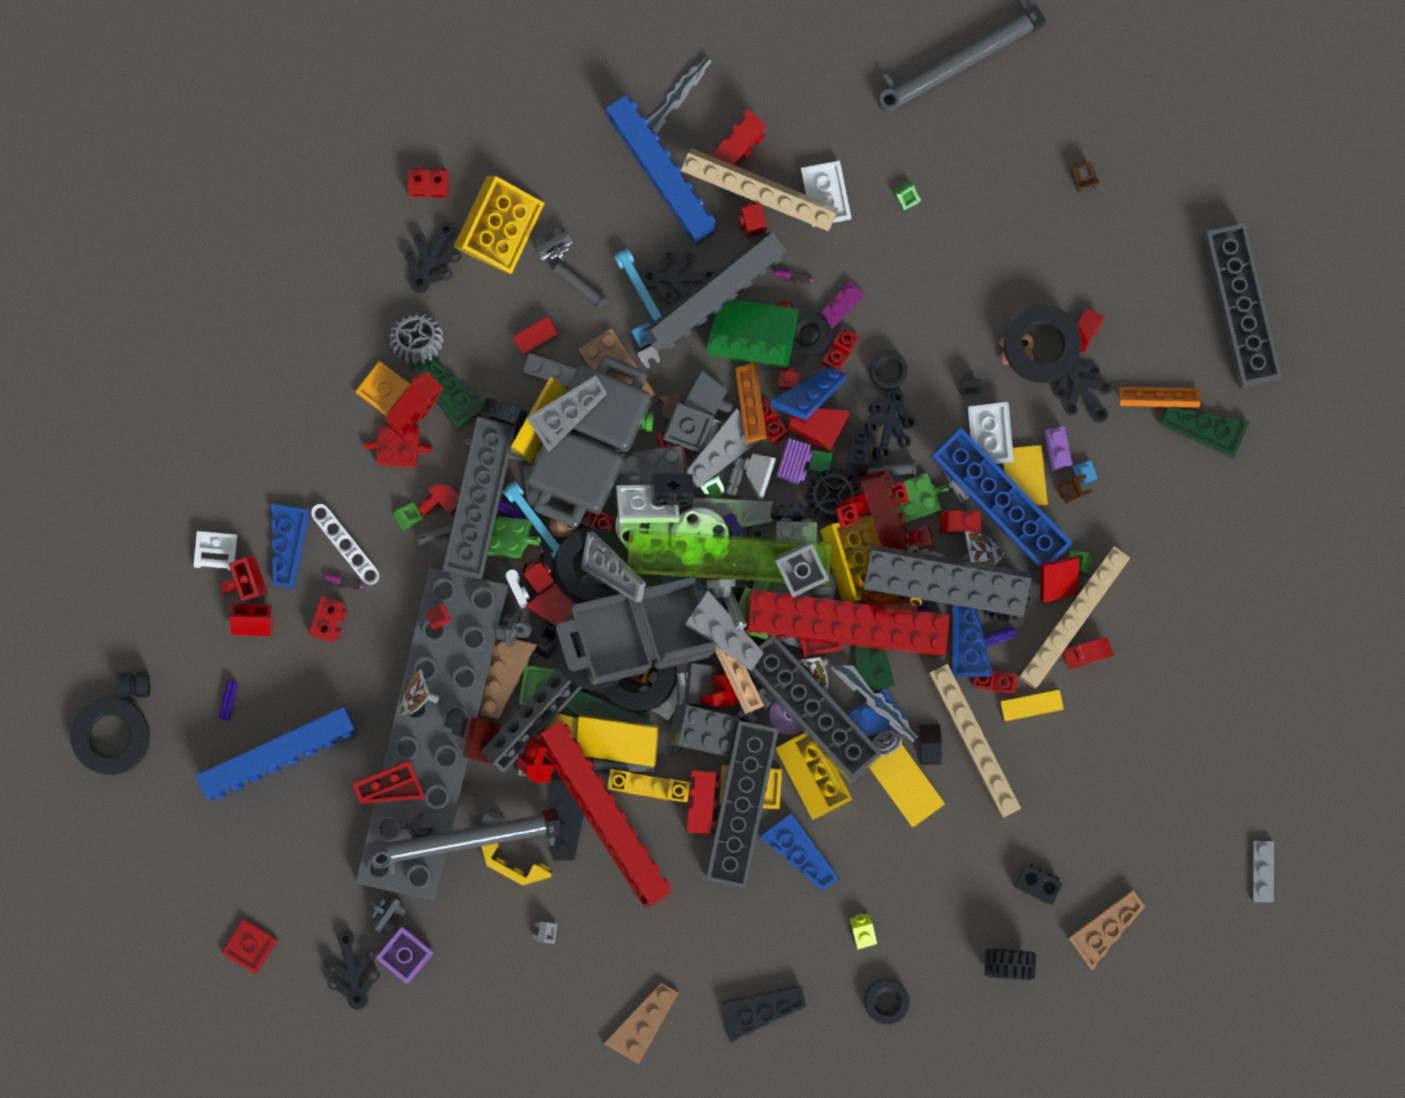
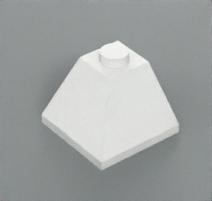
[744,454,776,501]

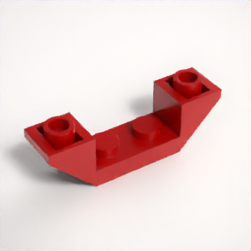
[836,482,909,528]

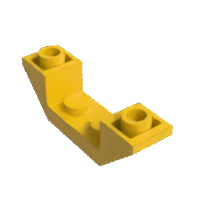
[607,769,691,802]
[481,843,552,885]

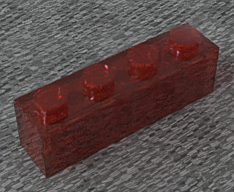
[860,470,913,550]

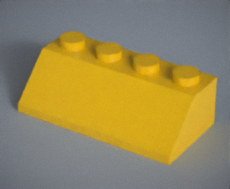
[511,377,568,464]
[775,733,853,820]

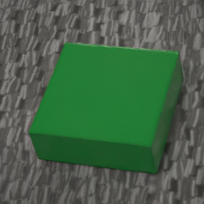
[809,450,832,474]

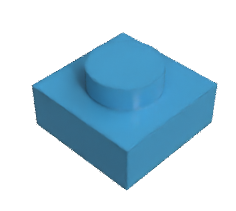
[631,322,651,349]
[1072,460,1098,486]

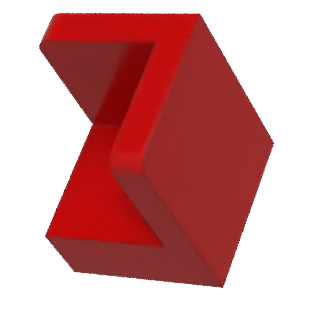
[426,602,452,631]

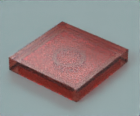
[861,592,918,614]
[463,717,500,764]

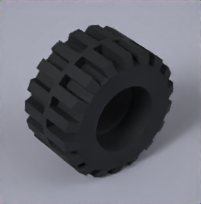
[984,948,1037,980]

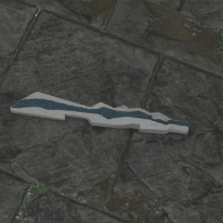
[647,57,711,134]
[831,665,918,742]

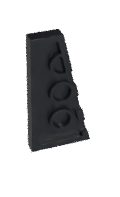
[551,780,584,861]
[722,985,806,1043]

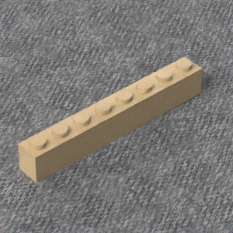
[681,148,838,231]
[1018,546,1130,689]
[928,664,1021,818]

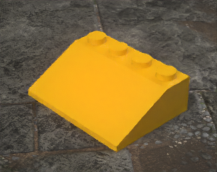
[453,176,545,274]
[820,512,891,603]

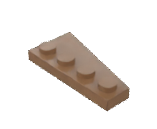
[480,638,537,719]
[1067,890,1145,971]
[604,983,679,1064]

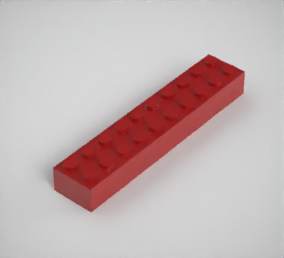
[744,590,950,657]
[537,721,671,909]

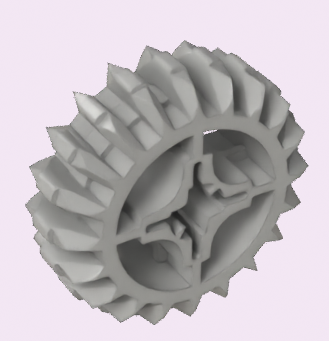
[389,313,444,365]

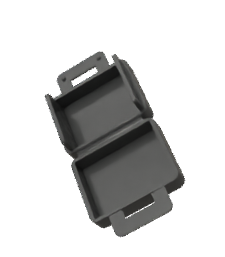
[527,356,652,527]
[556,577,724,685]

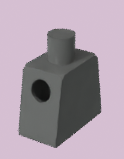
[684,371,734,417]

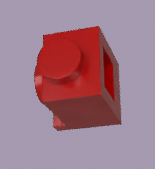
[778,368,800,391]

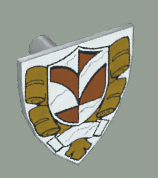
[962,531,1004,566]
[796,657,829,693]
[398,669,439,715]

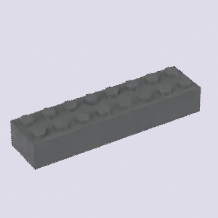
[1203,223,1282,389]
[642,232,787,351]
[863,544,1032,617]
[746,636,882,784]
[706,720,779,889]

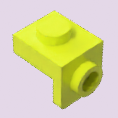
[850,914,877,949]

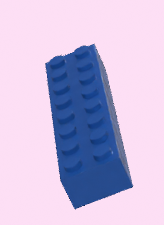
[606,95,716,246]
[929,428,1072,571]
[196,707,358,801]

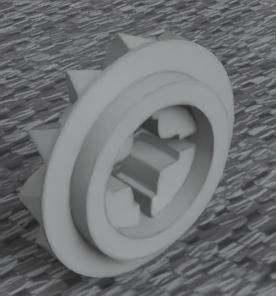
[872,729,903,757]

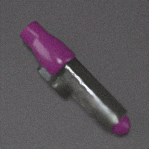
[775,269,814,283]
[325,574,364,590]

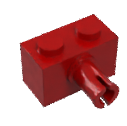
[219,556,268,602]

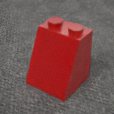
[787,409,850,453]

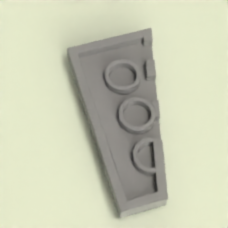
[685,408,760,488]
[581,531,646,603]

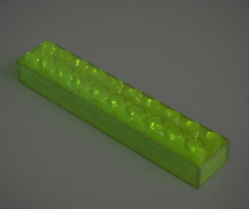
[627,530,832,585]

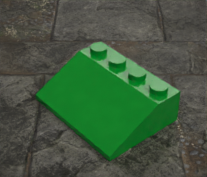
[706,299,799,368]

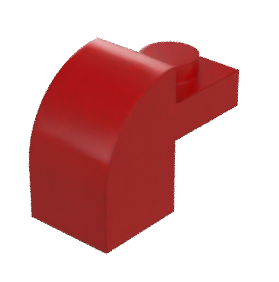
[418,485,459,517]
[939,511,981,534]
[1063,637,1114,670]
[700,672,738,707]
[517,738,554,783]

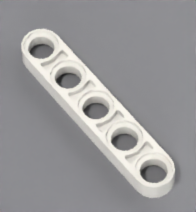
[311,504,380,585]

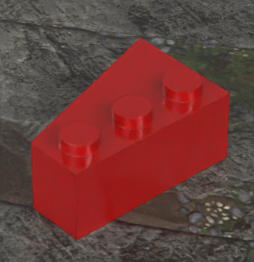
[711,109,766,168]
[385,371,443,436]
[526,582,575,627]
[352,759,426,803]
[687,771,720,835]

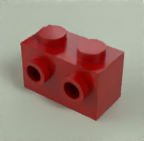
[408,167,450,198]
[738,202,767,239]
[524,562,555,595]
[308,596,348,643]
[229,604,273,636]

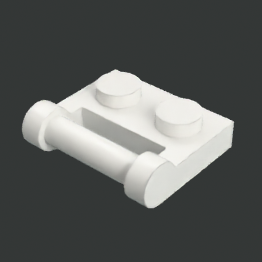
[194,531,238,571]
[506,570,530,609]

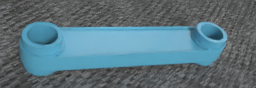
[613,249,661,321]
[502,481,560,559]

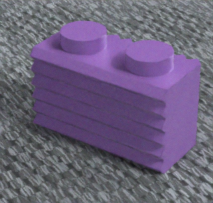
[1044,426,1073,471]
[776,438,813,485]

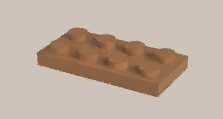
[578,328,655,397]

